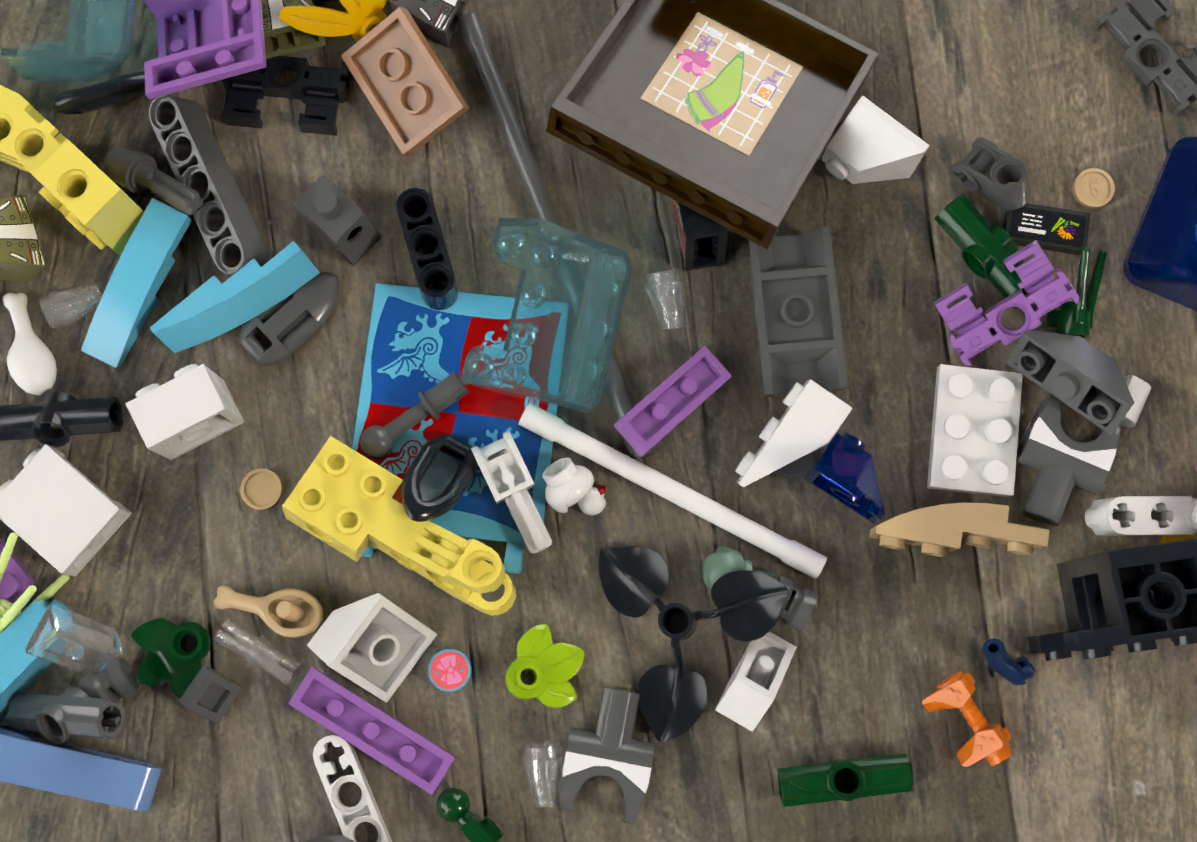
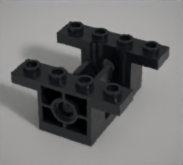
[1028,538,1197,661]

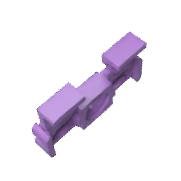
[934,240,1079,366]

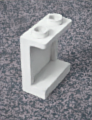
[0,444,132,576]

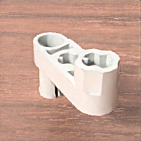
[1085,496,1197,537]

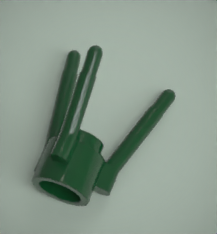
[1047,247,1107,338]

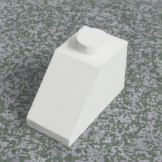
[715,632,797,732]

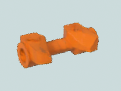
[922,670,1013,767]

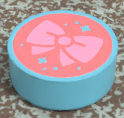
[428,649,472,692]

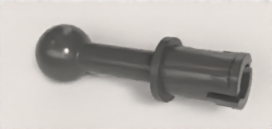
[360,372,469,458]

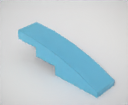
[81,198,192,370]
[150,241,320,353]

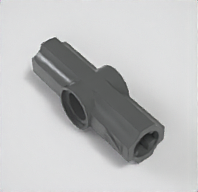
[5,687,127,745]

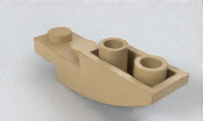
[869,502,1050,557]

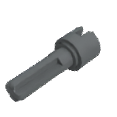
[104,145,203,215]

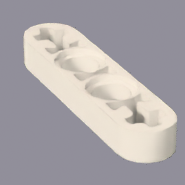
[313,734,392,842]

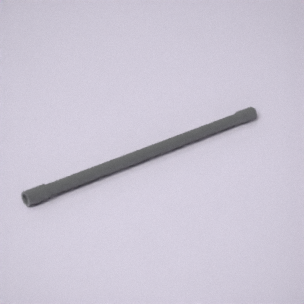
[457,12,655,461]

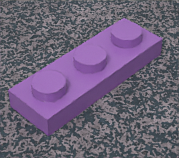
[613,346,732,457]

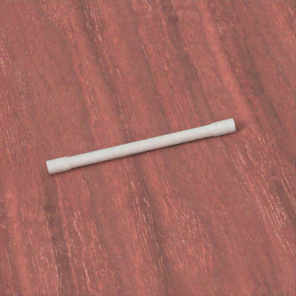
[518,403,827,579]

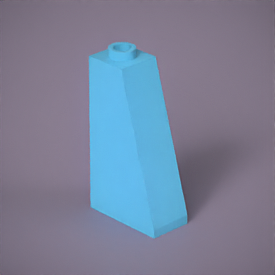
[0,599,81,724]

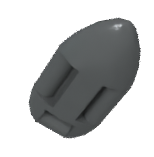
[239,272,339,366]

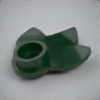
[131,618,211,698]

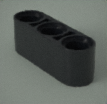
[396,188,458,310]

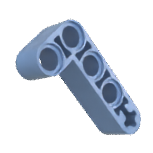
[0,725,162,811]

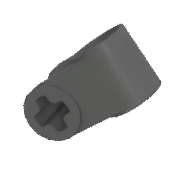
[950,137,1031,210]

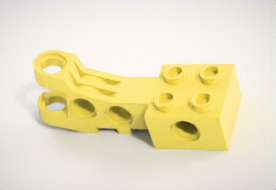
[0,85,144,256]
[282,436,516,616]

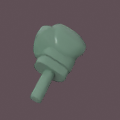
[703,546,776,590]

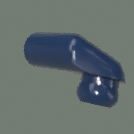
[983,638,1036,685]

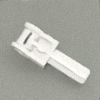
[471,431,552,554]

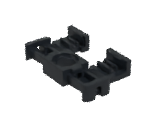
[222,56,351,136]

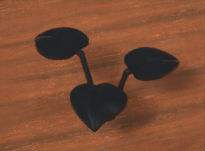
[599,546,789,742]

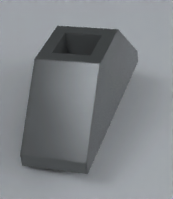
[1006,330,1135,435]

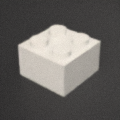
[125,364,244,460]

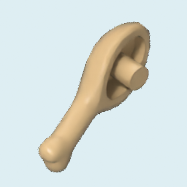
[213,585,324,638]

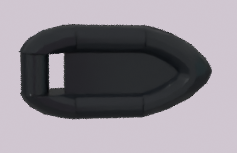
[51,71,145,115]
[402,434,477,522]

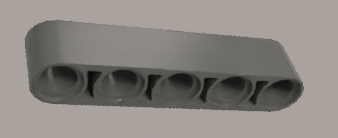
[149,95,269,274]

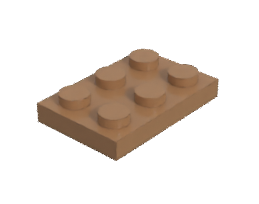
[341,6,470,156]

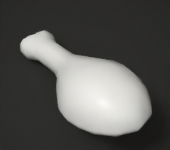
[3,292,57,396]

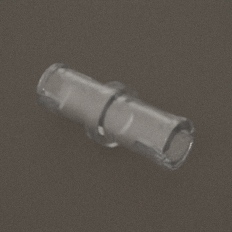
[214,618,301,685]

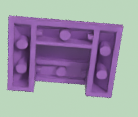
[143,0,267,99]

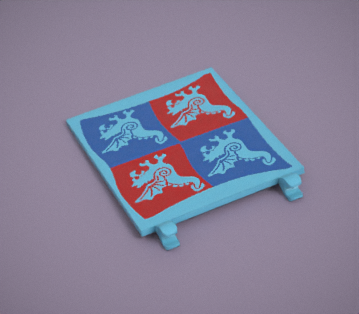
[352,283,570,574]

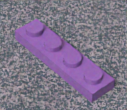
[288,667,457,795]

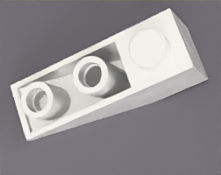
[735,379,852,487]

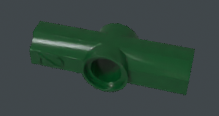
[934,194,1027,310]
[777,753,913,807]

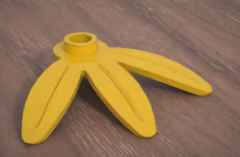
[279,0,387,41]

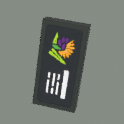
[1003,203,1091,255]

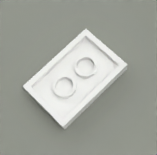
[927,364,1023,498]

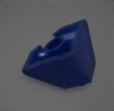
[804,432,885,524]

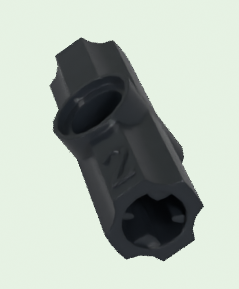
[0,391,123,447]

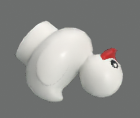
[542,458,606,516]

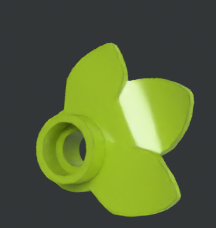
[505,624,585,708]

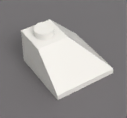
[821,96,930,184]
[307,593,438,703]

